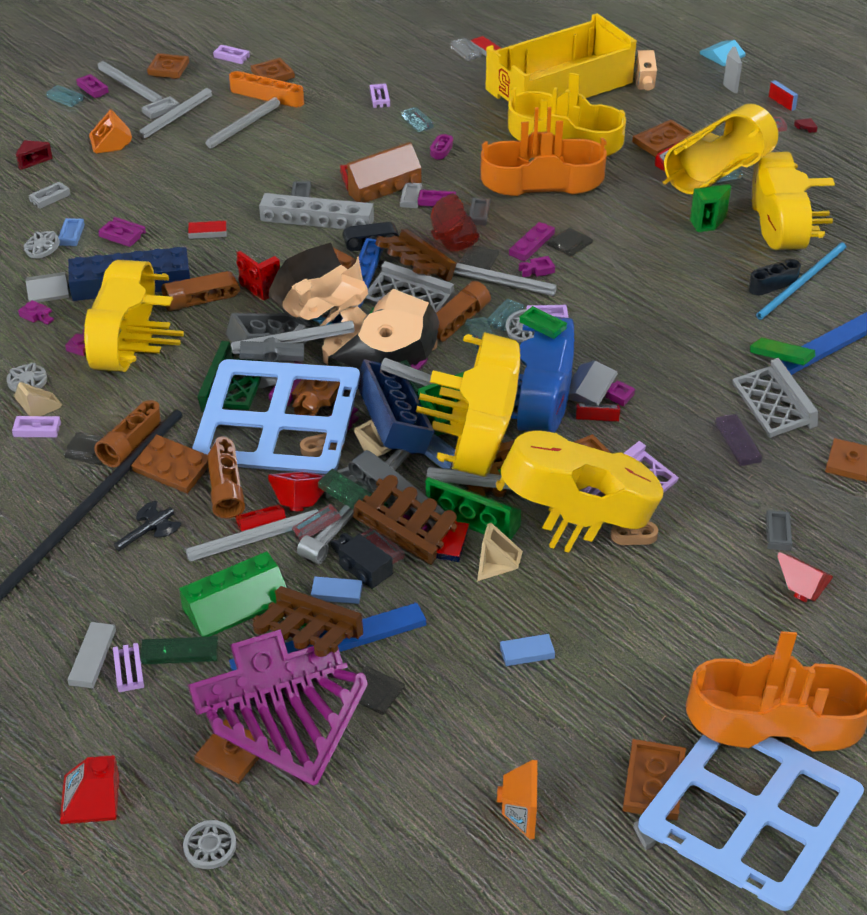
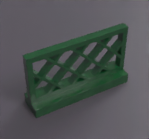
[197,341,263,412]

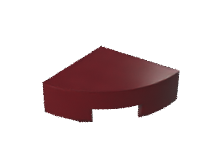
[794,118,818,133]

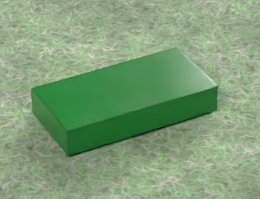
[519,306,567,339]

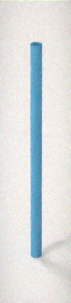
[756,242,846,320]

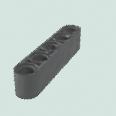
[348,450,445,532]

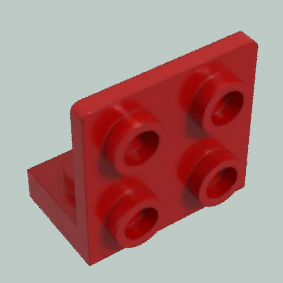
[236,251,280,301]

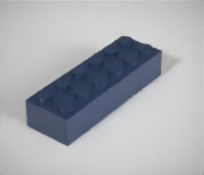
[68,247,190,301]
[358,359,434,454]

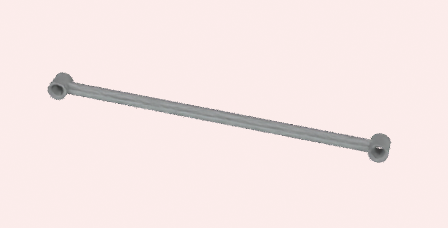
[297,367,474,564]

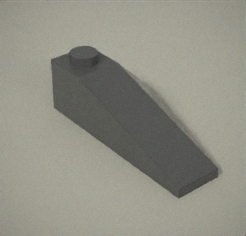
[226,313,312,342]

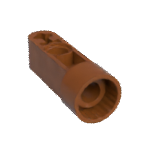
[161,271,240,311]
[436,281,491,342]
[94,400,161,468]
[207,436,245,518]

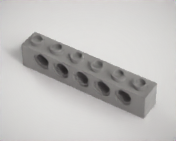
[259,193,374,229]

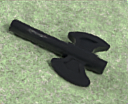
[114,501,181,551]

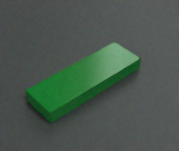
[750,337,815,366]

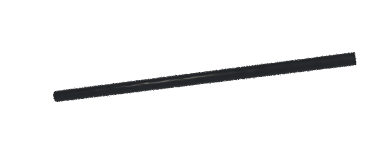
[0,409,183,602]

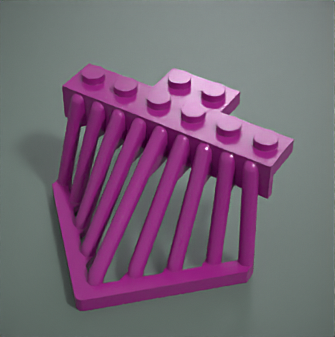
[188,629,368,785]

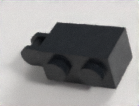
[331,533,393,589]

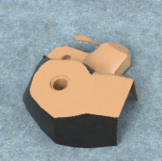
[268,243,368,323]
[320,289,440,370]

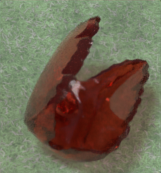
[431,193,480,251]

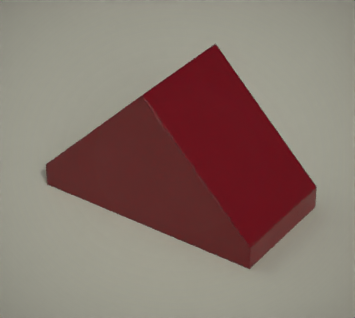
[16,140,53,170]

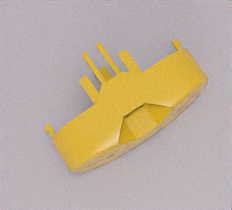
[508,72,626,156]
[662,104,778,194]
[752,151,835,250]
[84,260,184,372]
[416,332,520,477]
[496,431,663,553]

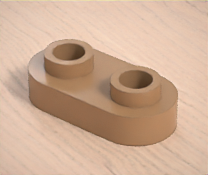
[300,433,344,457]
[611,522,658,545]

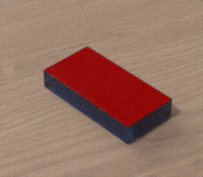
[436,521,469,562]

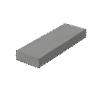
[68,622,116,688]

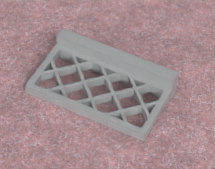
[364,261,455,312]
[732,358,818,438]

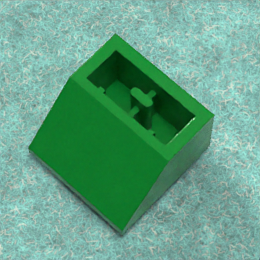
[690,184,731,232]

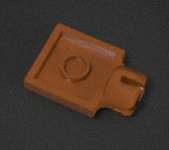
[292,379,340,416]

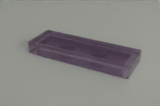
[715,414,762,466]

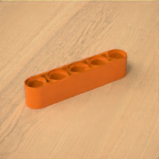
[229,71,304,107]

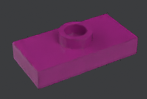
[418,190,456,208]

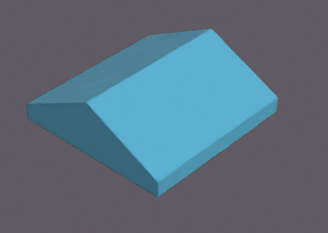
[700,40,746,66]

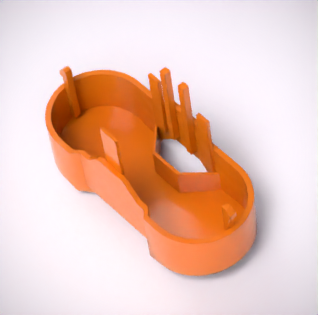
[481,107,607,196]
[686,631,867,752]

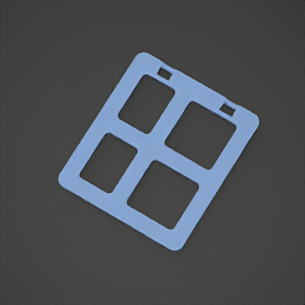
[192,359,360,474]
[638,735,864,911]

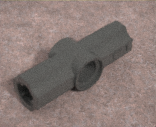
[240,337,304,363]

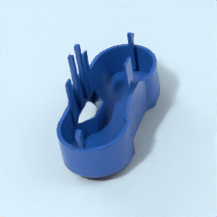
[511,316,574,433]

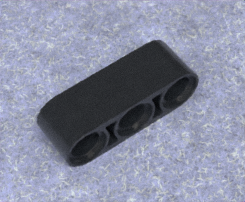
[342,222,399,251]
[749,258,801,296]

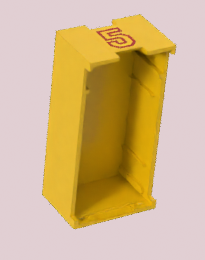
[486,13,637,102]

